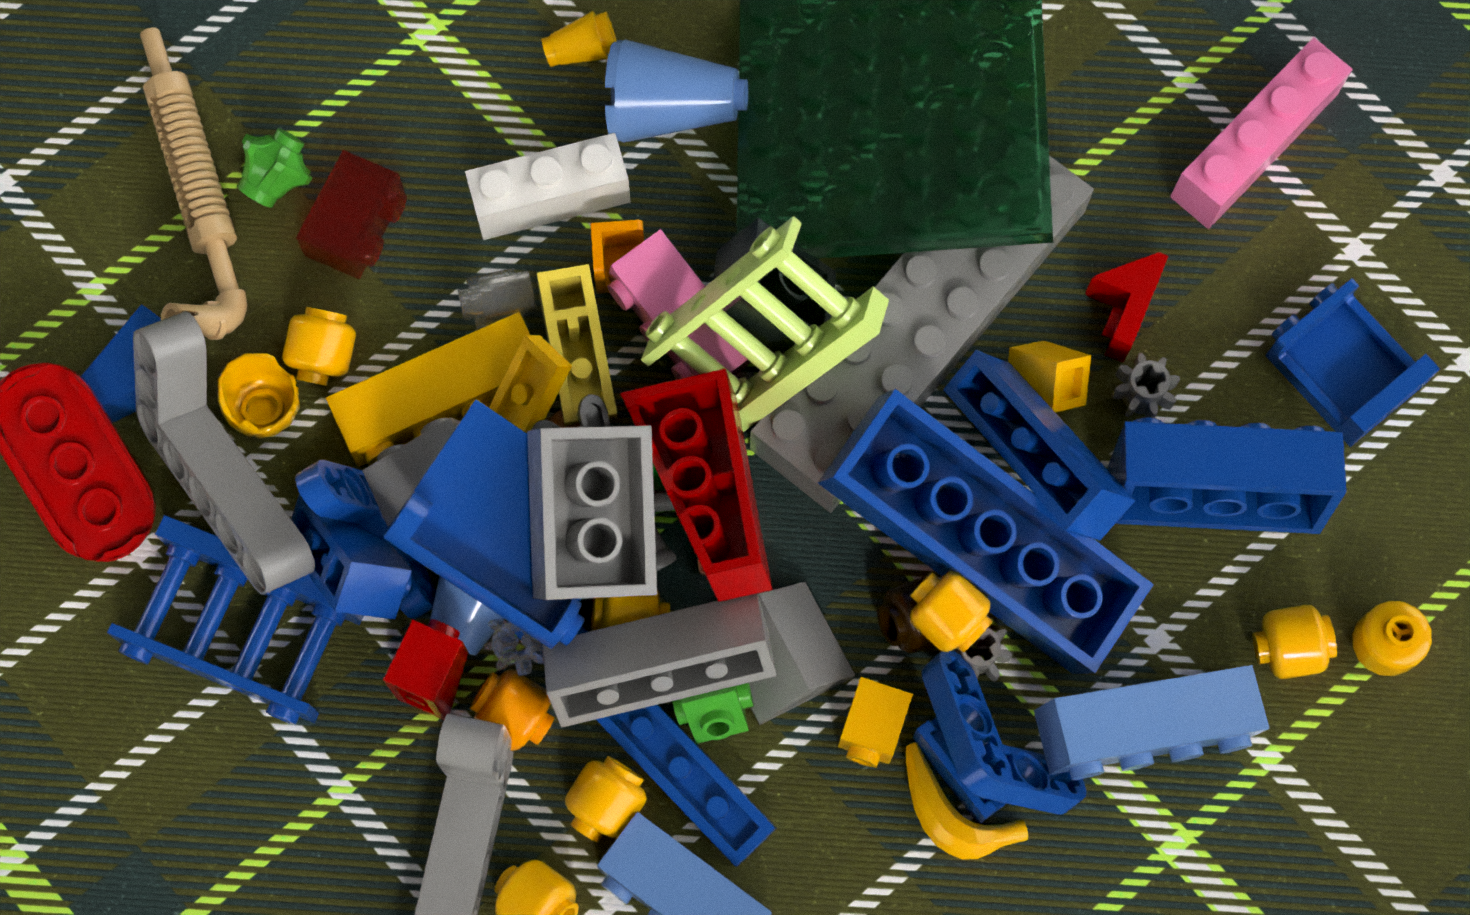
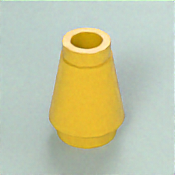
[541,11,617,67]

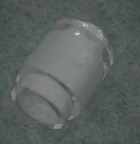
[458,268,536,329]

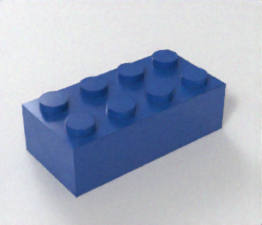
[1108,417,1347,534]

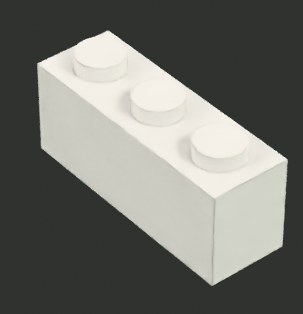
[465,133,631,240]

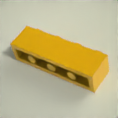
[325,312,530,467]

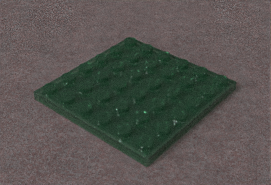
[736,0,1054,259]

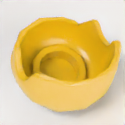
[218,353,300,439]

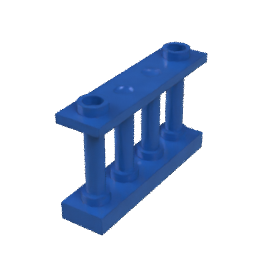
[107,515,364,725]

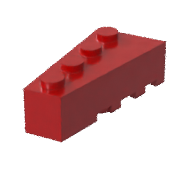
[620,368,773,602]

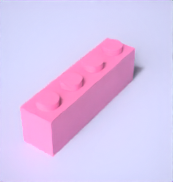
[1170,37,1353,230]

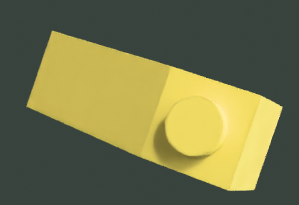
[537,264,617,426]

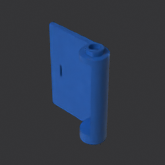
[382,399,585,649]

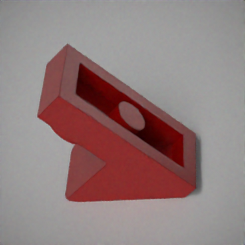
[1085,252,1169,363]

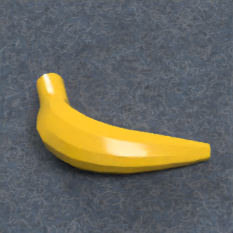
[906,742,1028,860]

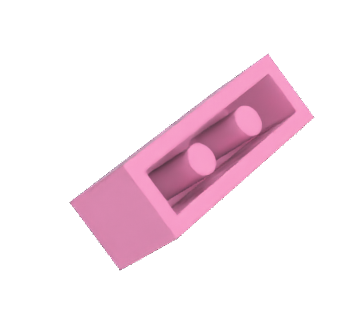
[607,229,751,379]

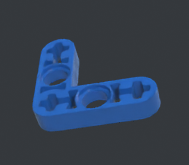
[295,460,436,620]
[922,650,1087,815]

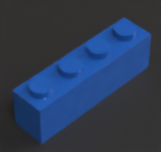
[943,350,1136,540]

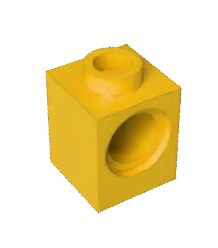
[838,677,913,768]

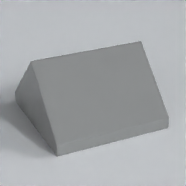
[749,582,855,725]

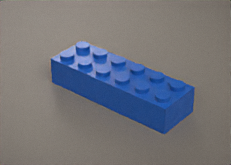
[818,389,1154,674]

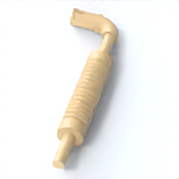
[140,28,247,340]

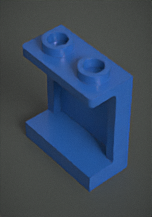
[1265,278,1440,447]

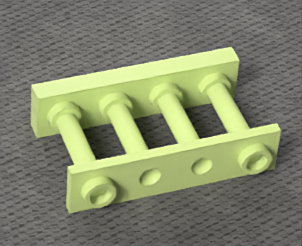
[641,216,889,432]

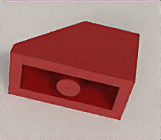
[383,619,469,720]

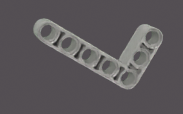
[133,311,315,595]
[415,714,514,915]

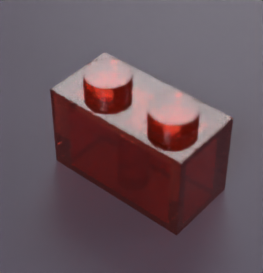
[296,150,407,280]

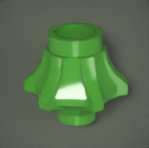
[236,128,312,208]

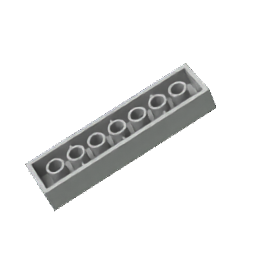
[750,128,1094,513]

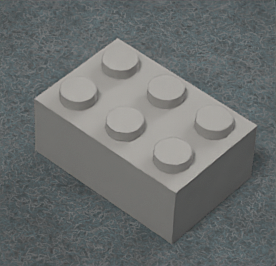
[527,426,657,600]

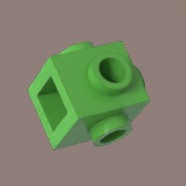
[672,683,754,744]

